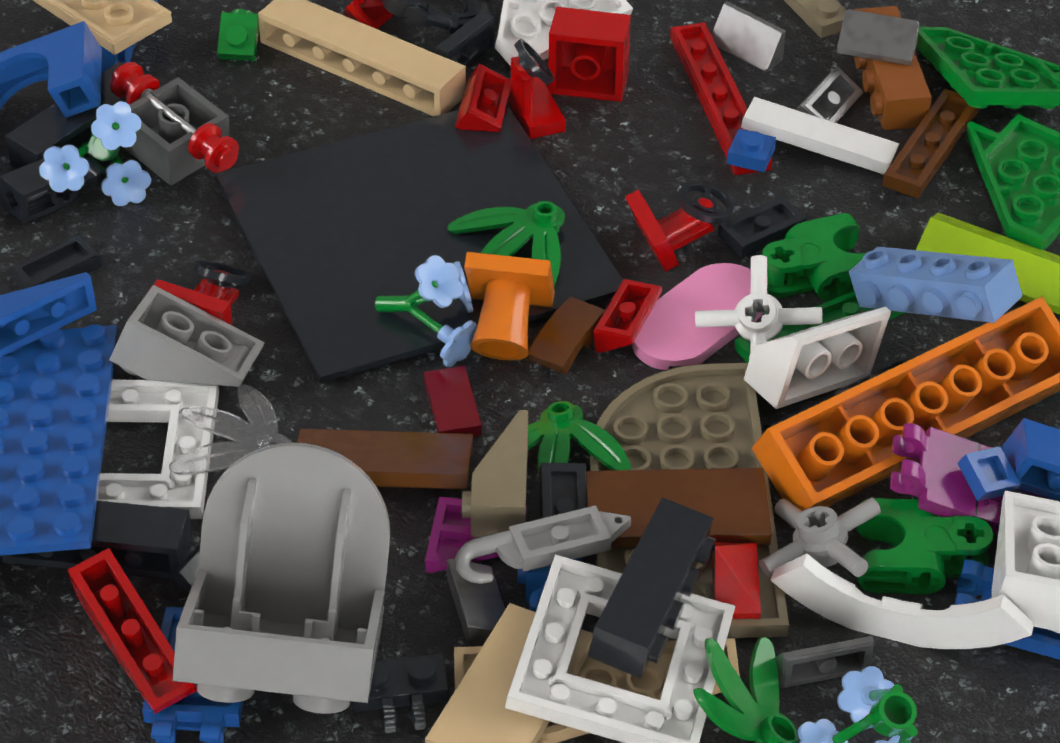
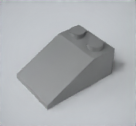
[109,285,265,387]

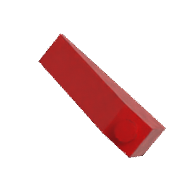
[68,548,197,714]

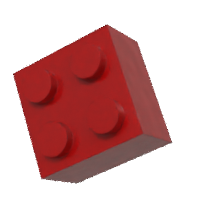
[548,7,631,102]

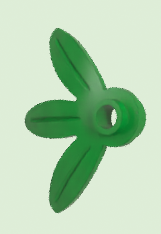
[447,201,565,287]
[528,401,631,472]
[693,637,799,743]

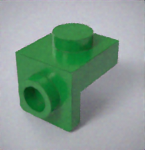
[217,9,260,61]

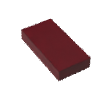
[424,366,482,437]

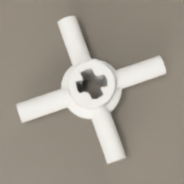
[695,255,823,353]

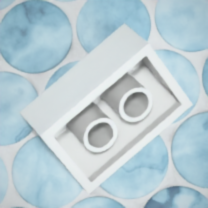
[744,307,891,409]

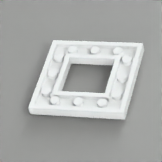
[97,379,219,519]
[505,554,735,743]

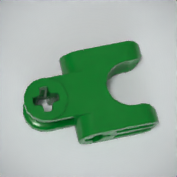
[762,213,868,301]
[856,498,994,594]

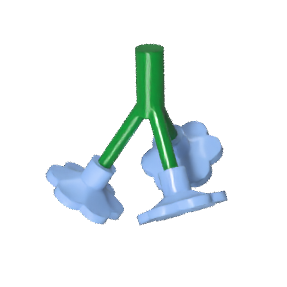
[375,255,477,368]

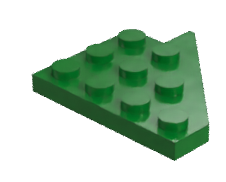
[916,27,1060,109]
[966,114,1060,250]

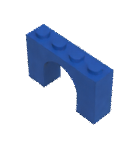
[0,21,102,118]

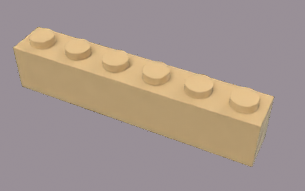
[258,0,466,116]

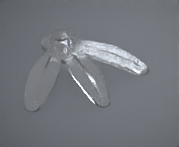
[169,385,292,475]

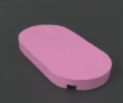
[632,263,764,370]

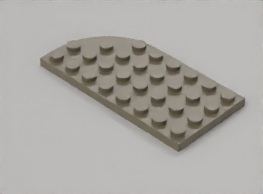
[590,363,789,640]

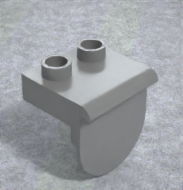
[172,443,390,714]

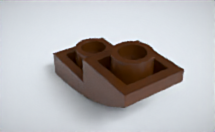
[528,296,605,375]

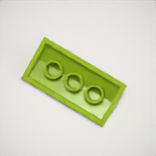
[916,212,1060,315]

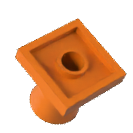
[464,252,555,360]

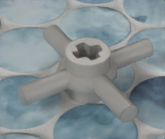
[759,498,881,577]

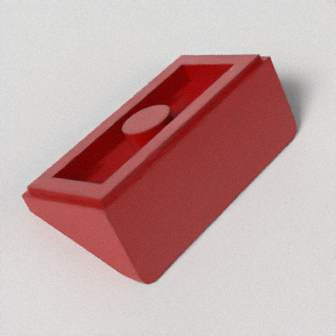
[455,64,511,132]
[593,279,662,353]

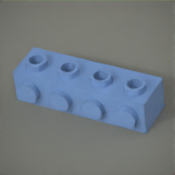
[849,247,1022,323]

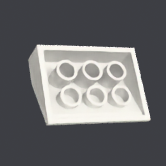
[992,491,1060,633]

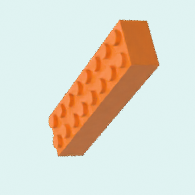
[752,297,1060,512]

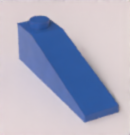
[0,272,97,357]

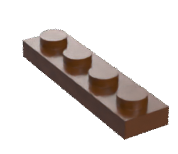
[882,89,979,199]

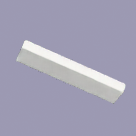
[741,97,899,175]

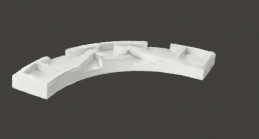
[771,553,1034,649]

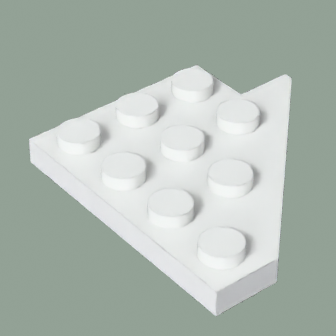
[495,0,633,66]

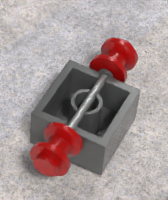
[110,62,239,186]

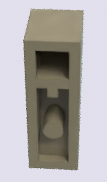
[462,410,528,537]

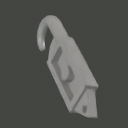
[455,505,631,584]

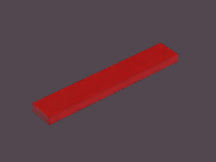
[670,22,773,176]

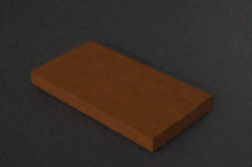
[297,429,473,489]
[586,468,772,548]

